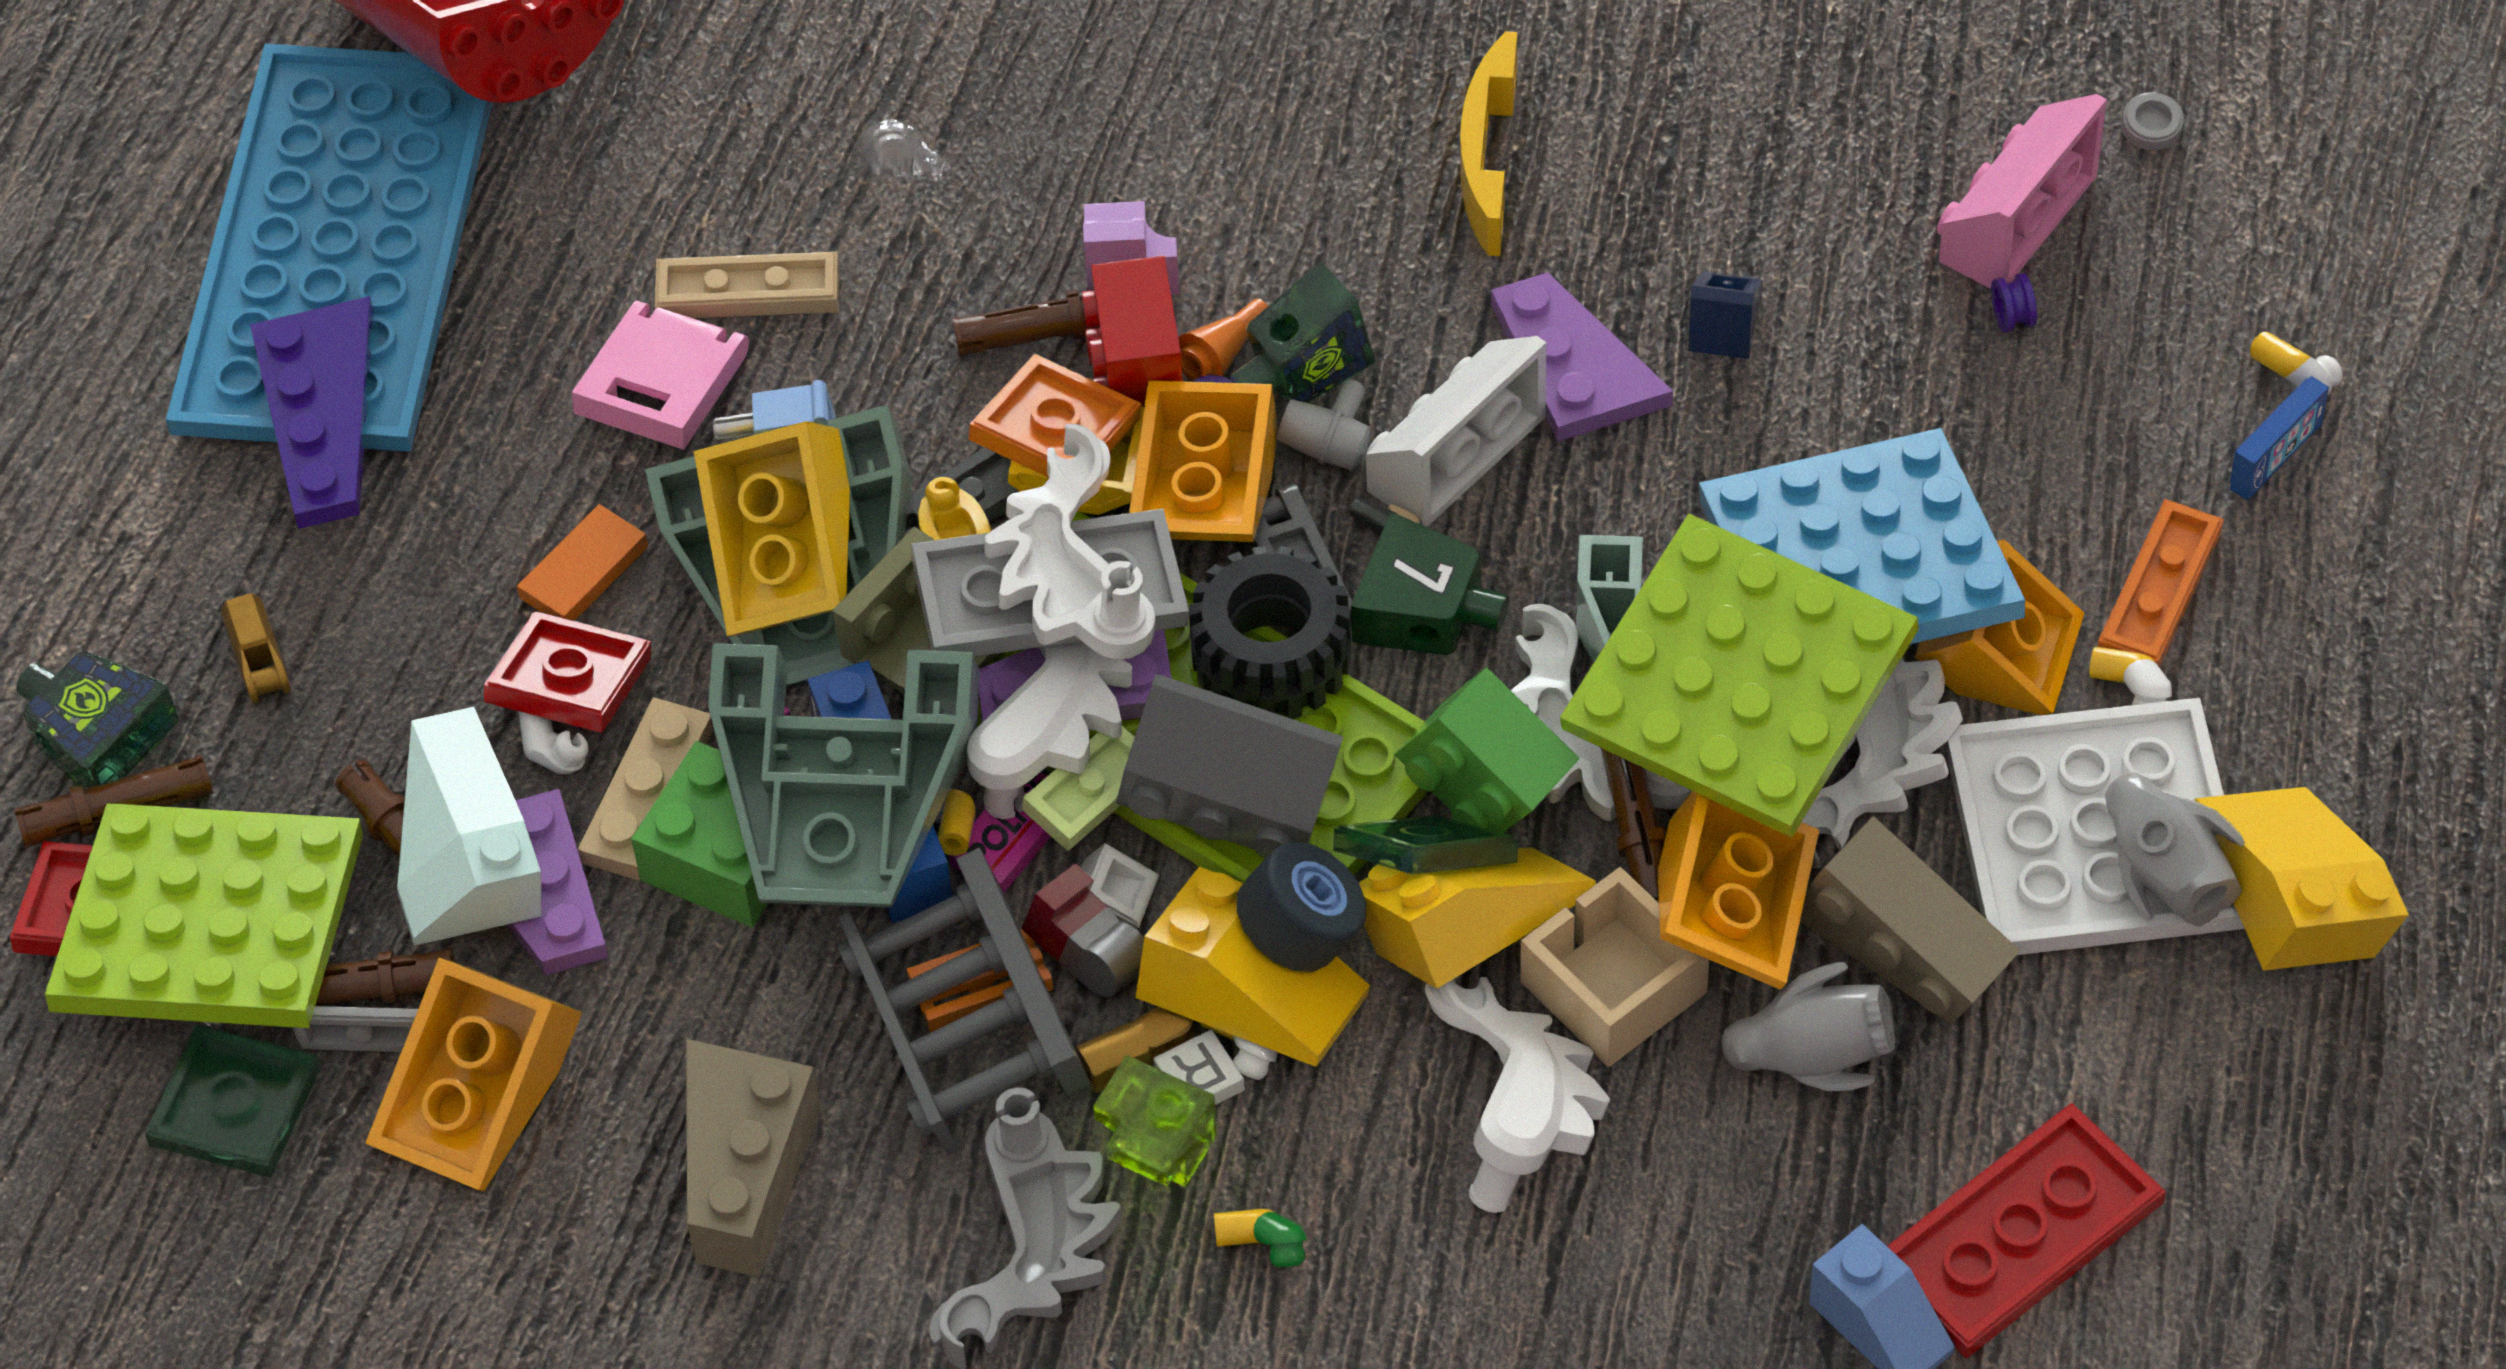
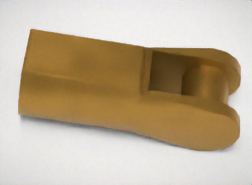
[221,593,291,704]
[1075,1006,1196,1093]

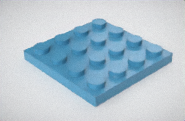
[1699,428,2025,644]

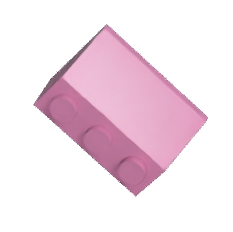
[1937,94,2107,289]

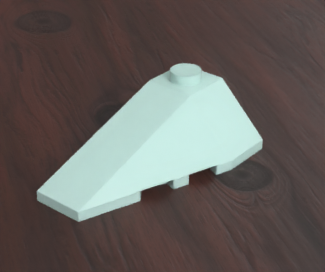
[397,707,542,946]

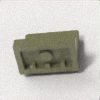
[832,527,999,695]

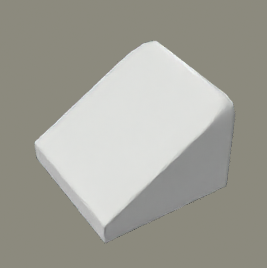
[1081,843,1159,929]

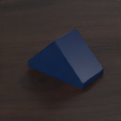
[1688,272,1763,359]

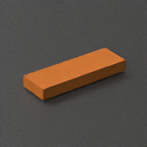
[2097,499,2224,668]

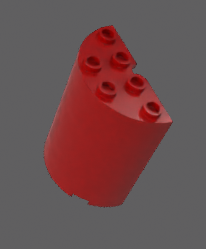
[333,0,624,103]

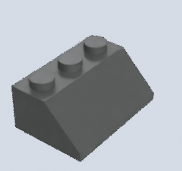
[1116,674,1343,858]

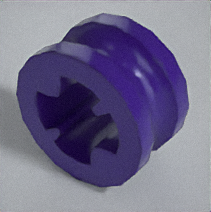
[1991,273,2037,333]

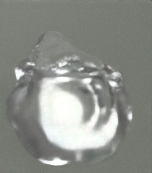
[860,119,951,182]

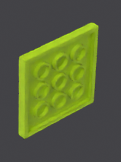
[1560,513,1919,838]
[45,803,363,1028]

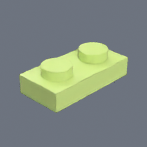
[1022,726,1135,851]

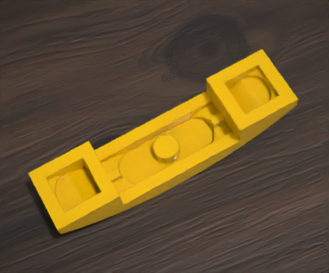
[1460,31,1517,256]

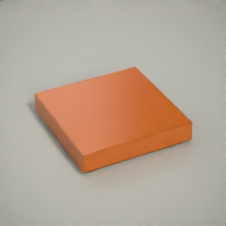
[968,354,1141,478]

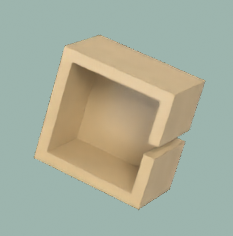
[1520,867,1709,1068]

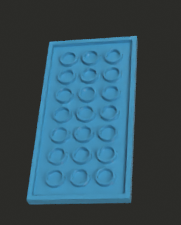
[166,43,493,452]

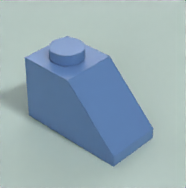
[1809,1224,1955,1369]

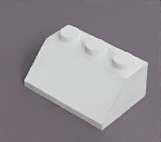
[1366,336,1547,527]

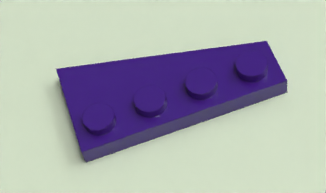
[250,296,374,529]

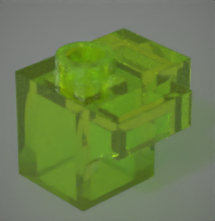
[1093,1055,1217,1187]

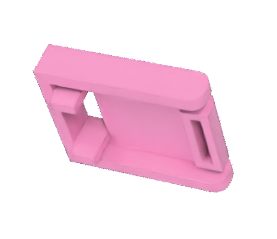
[572,300,749,450]

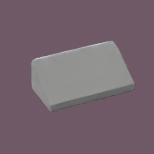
[293,1006,418,1052]

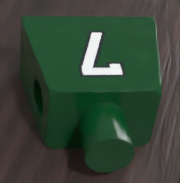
[1351,513,1509,655]

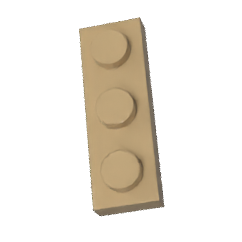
[577,697,714,881]

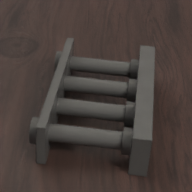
[837,848,1091,1154]

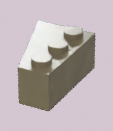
[1800,816,2020,1025]
[686,1039,821,1277]

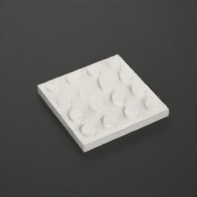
[1944,698,2245,955]

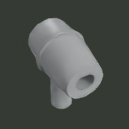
[1276,380,1370,471]

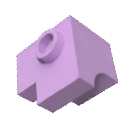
[1083,201,1180,295]

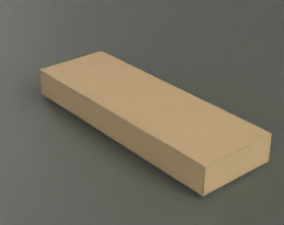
[655,252,839,318]

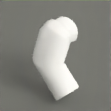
[518,711,589,775]

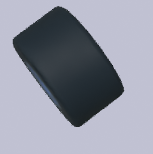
[1237,842,1366,972]

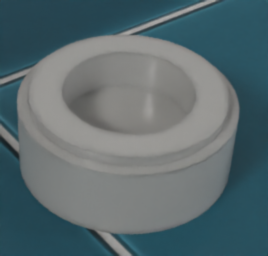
[2122,92,2184,150]

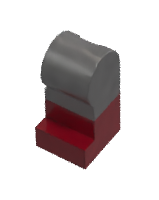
[1021,863,1144,997]

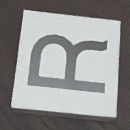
[1153,1029,1245,1119]

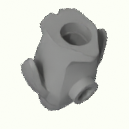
[2105,773,2245,927]
[1721,962,1895,1091]

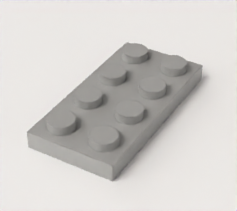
[911,509,1189,656]

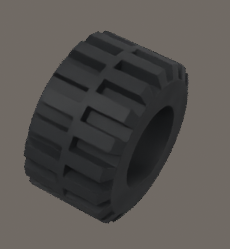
[1189,546,1351,719]

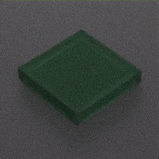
[1333,815,1518,875]
[145,1024,322,1178]

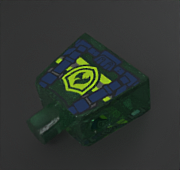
[1229,262,1376,403]
[16,651,179,789]

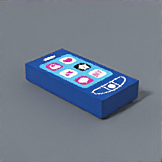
[2230,376,2329,501]

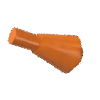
[1178,298,1269,381]

